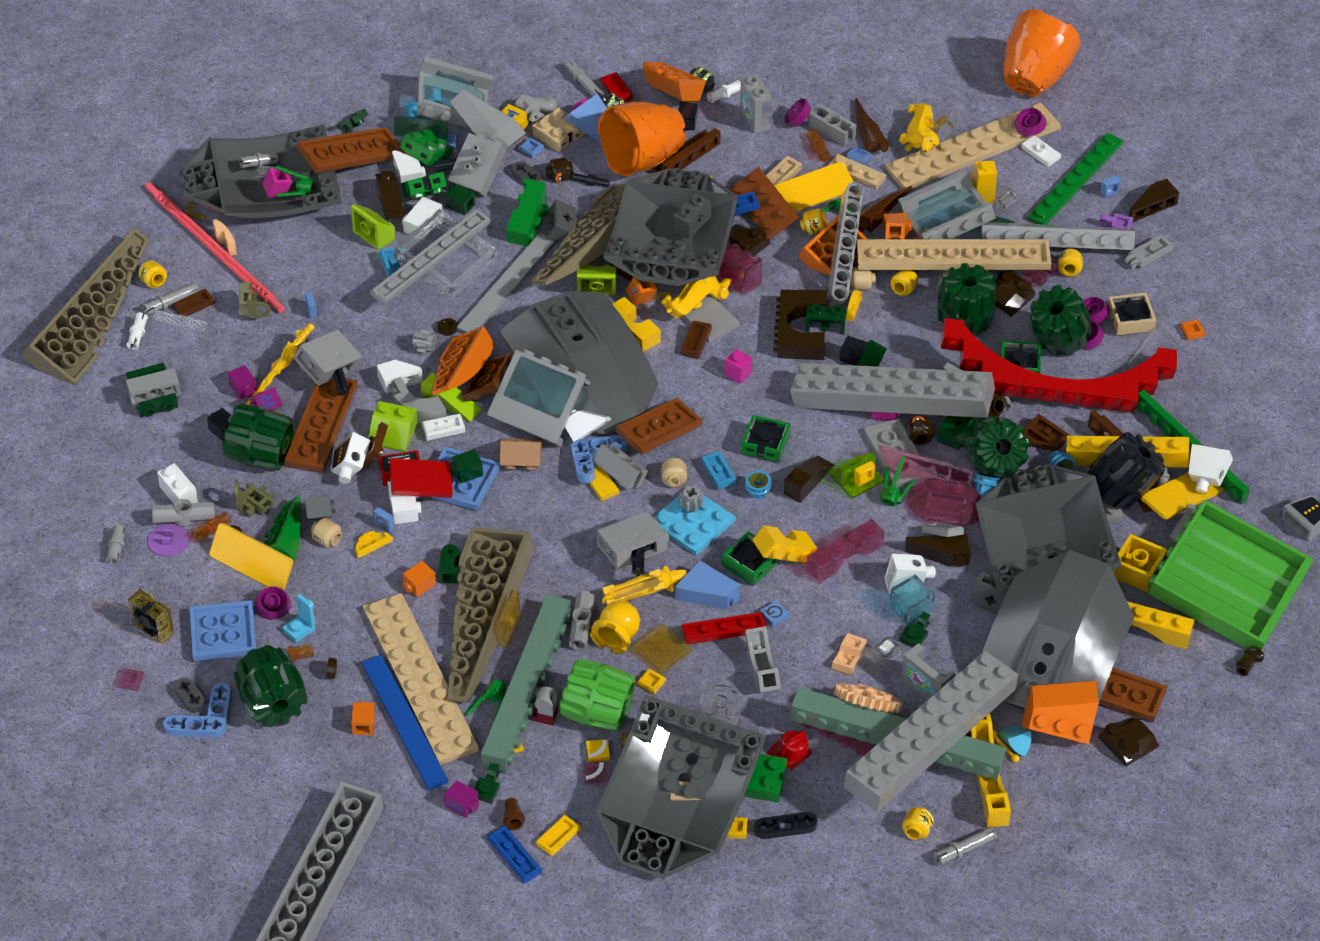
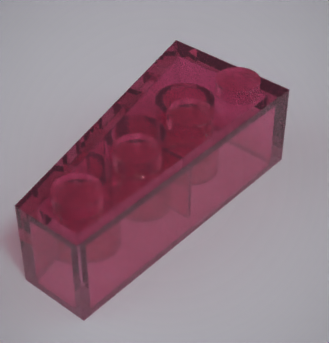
[719,240,762,295]

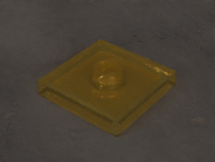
[498,590,520,648]
[633,624,692,675]

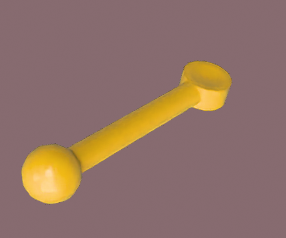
[993,730,1019,763]

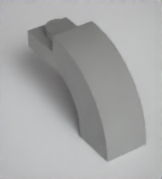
[392,377,446,423]
[744,626,781,692]

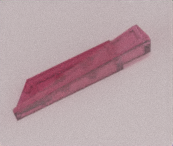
[878,445,975,490]

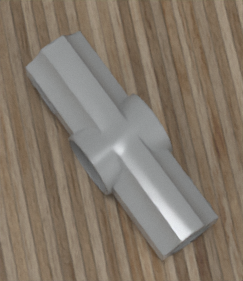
[152,499,215,526]
[569,590,595,651]

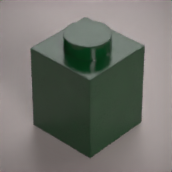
[445,184,476,215]
[450,449,483,483]

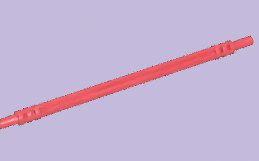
[145,182,285,313]

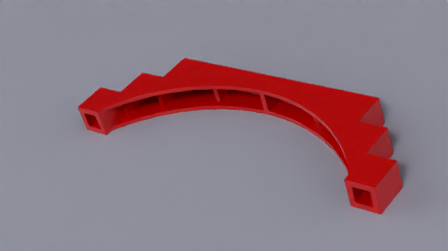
[941,318,1177,412]

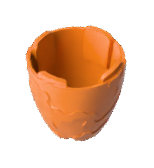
[1003,9,1081,97]
[597,102,686,177]

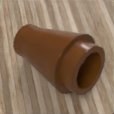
[503,798,525,830]

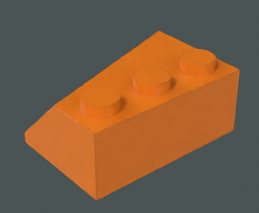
[643,61,706,103]
[798,215,867,276]
[1021,680,1099,744]

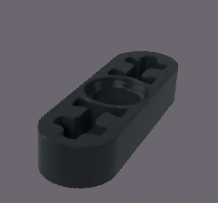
[754,812,817,839]

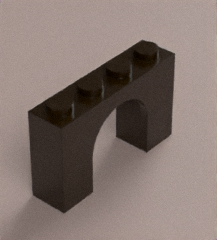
[774,289,827,360]

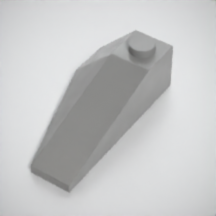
[450,90,526,150]

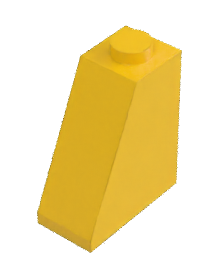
[970,160,997,206]

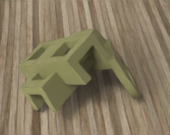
[239,282,271,318]
[234,480,274,518]

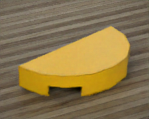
[846,289,863,321]
[355,531,393,558]

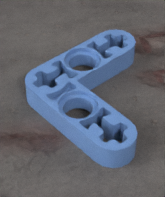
[571,435,628,483]
[163,682,231,737]

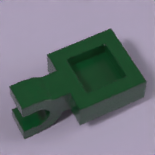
[336,108,369,134]
[899,611,930,647]
[474,763,500,804]

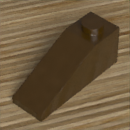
[375,171,404,219]
[1129,179,1179,223]
[784,456,835,503]
[905,534,970,567]

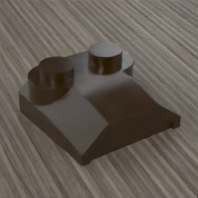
[726,224,770,264]
[995,271,1035,317]
[1098,717,1159,767]

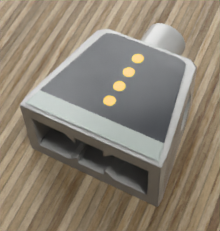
[1282,495,1320,542]

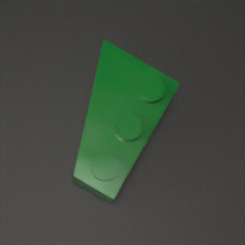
[506,178,549,247]

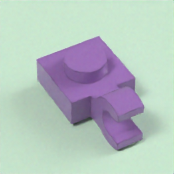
[1098,213,1133,228]

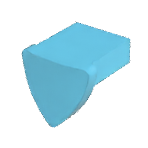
[999,724,1031,756]

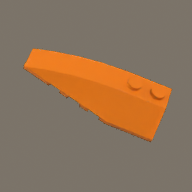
[431,326,495,396]

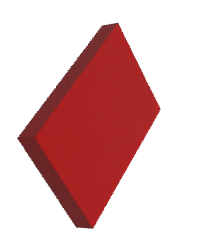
[389,458,453,498]

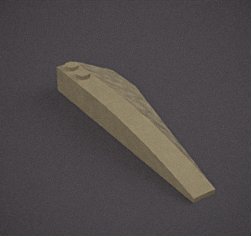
[531,184,625,285]
[21,227,149,385]
[447,527,535,703]

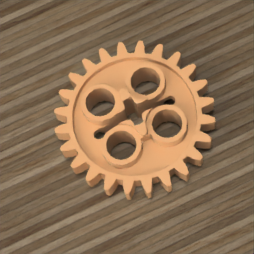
[834,683,903,713]

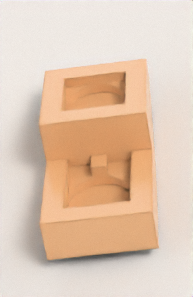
[213,219,237,256]
[831,633,867,675]

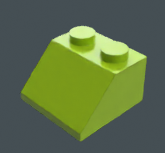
[351,204,395,250]
[577,265,616,295]
[368,401,418,452]

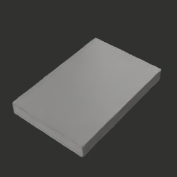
[681,294,739,343]

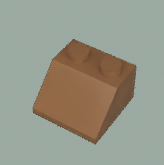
[500,438,543,470]

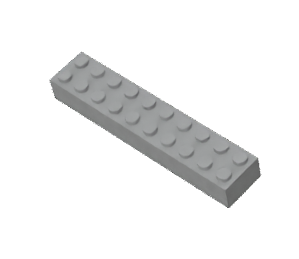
[791,363,995,418]
[844,651,1019,812]
[256,782,383,941]

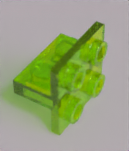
[829,451,884,499]

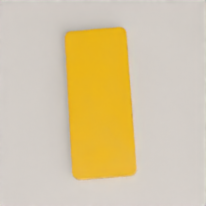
[774,162,854,212]
[1141,472,1223,519]
[209,523,293,590]

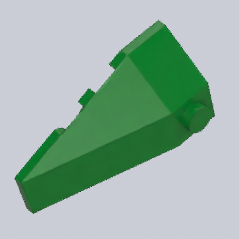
[263,495,301,563]

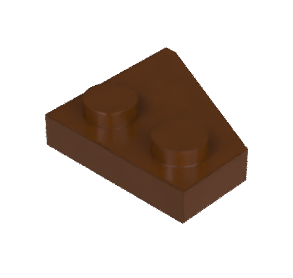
[1024,414,1070,451]
[358,422,388,472]

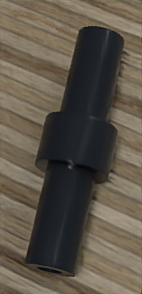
[572,173,610,187]

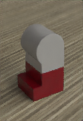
[532,687,558,726]

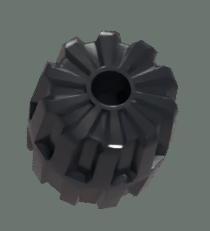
[1087,432,1165,509]

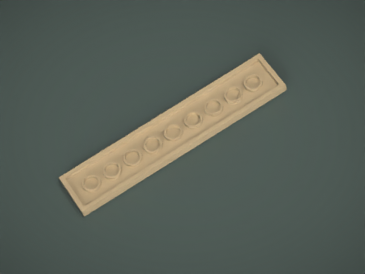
[885,103,1061,188]
[857,239,1051,270]
[363,593,479,765]

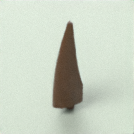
[855,97,890,152]
[858,186,912,233]

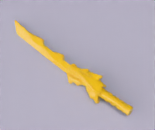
[246,323,315,405]

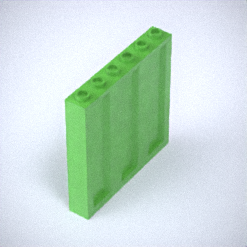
[1148,500,1314,651]

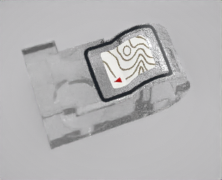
[862,636,903,674]

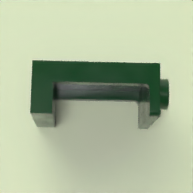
[126,362,178,418]

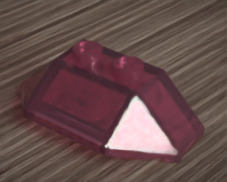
[906,478,983,526]

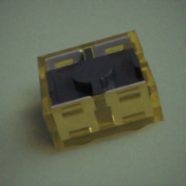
[128,589,174,645]

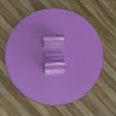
[148,524,189,557]

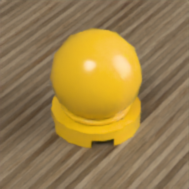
[590,600,641,654]

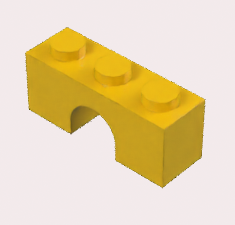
[613,297,661,352]
[752,525,818,563]

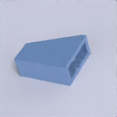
[563,94,607,143]
[675,561,741,609]

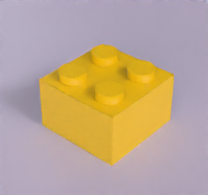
[1113,534,1168,593]

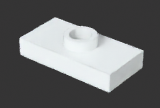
[1021,135,1061,167]
[422,414,466,441]

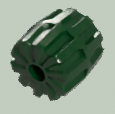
[938,263,996,336]
[1030,285,1092,357]
[222,404,294,471]
[965,417,1031,477]
[234,645,308,727]

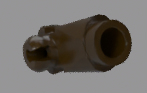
[1236,647,1264,676]

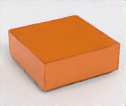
[1180,320,1206,340]

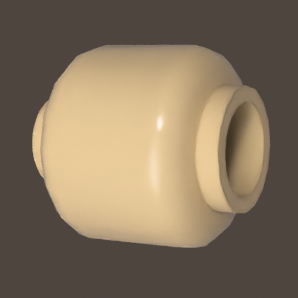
[850,266,876,291]
[661,458,687,488]
[311,518,342,548]

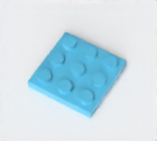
[653,486,736,556]

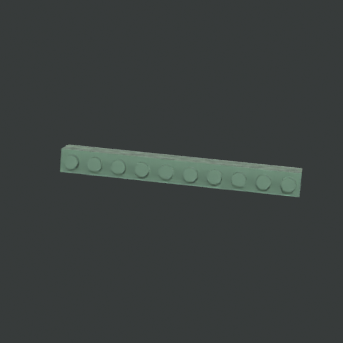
[481,594,573,773]
[790,687,1006,780]

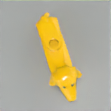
[899,103,940,153]
[661,276,732,318]
[602,565,687,604]

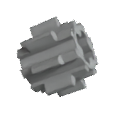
[412,329,436,353]
[679,486,704,512]

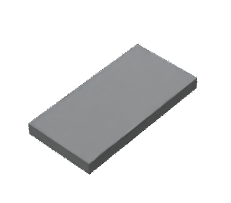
[863,418,931,487]

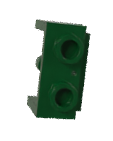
[806,304,846,335]

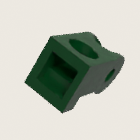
[438,544,460,584]

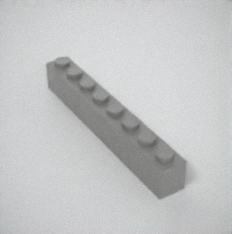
[980,222,1135,250]

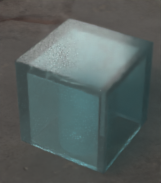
[889,574,935,626]

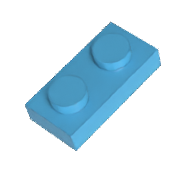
[379,248,404,277]
[701,451,737,490]

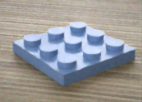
[432,447,500,511]
[190,600,256,661]

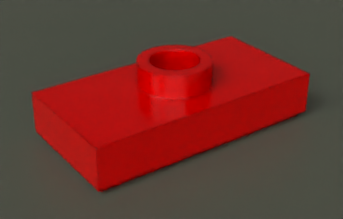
[600,72,633,101]

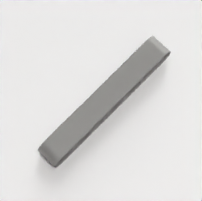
[827,182,863,307]

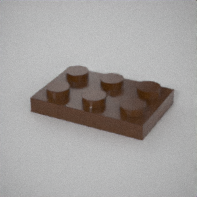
[461,352,513,402]

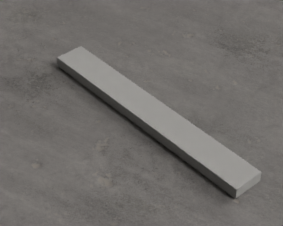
[370,209,491,306]
[457,233,556,334]

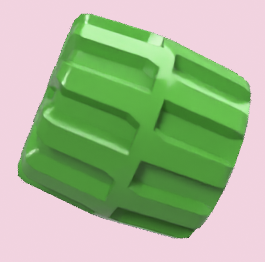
[560,659,635,732]

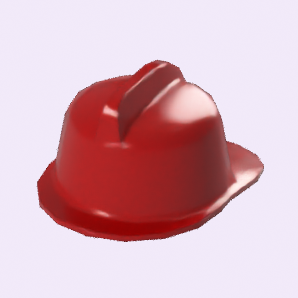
[767,730,812,770]

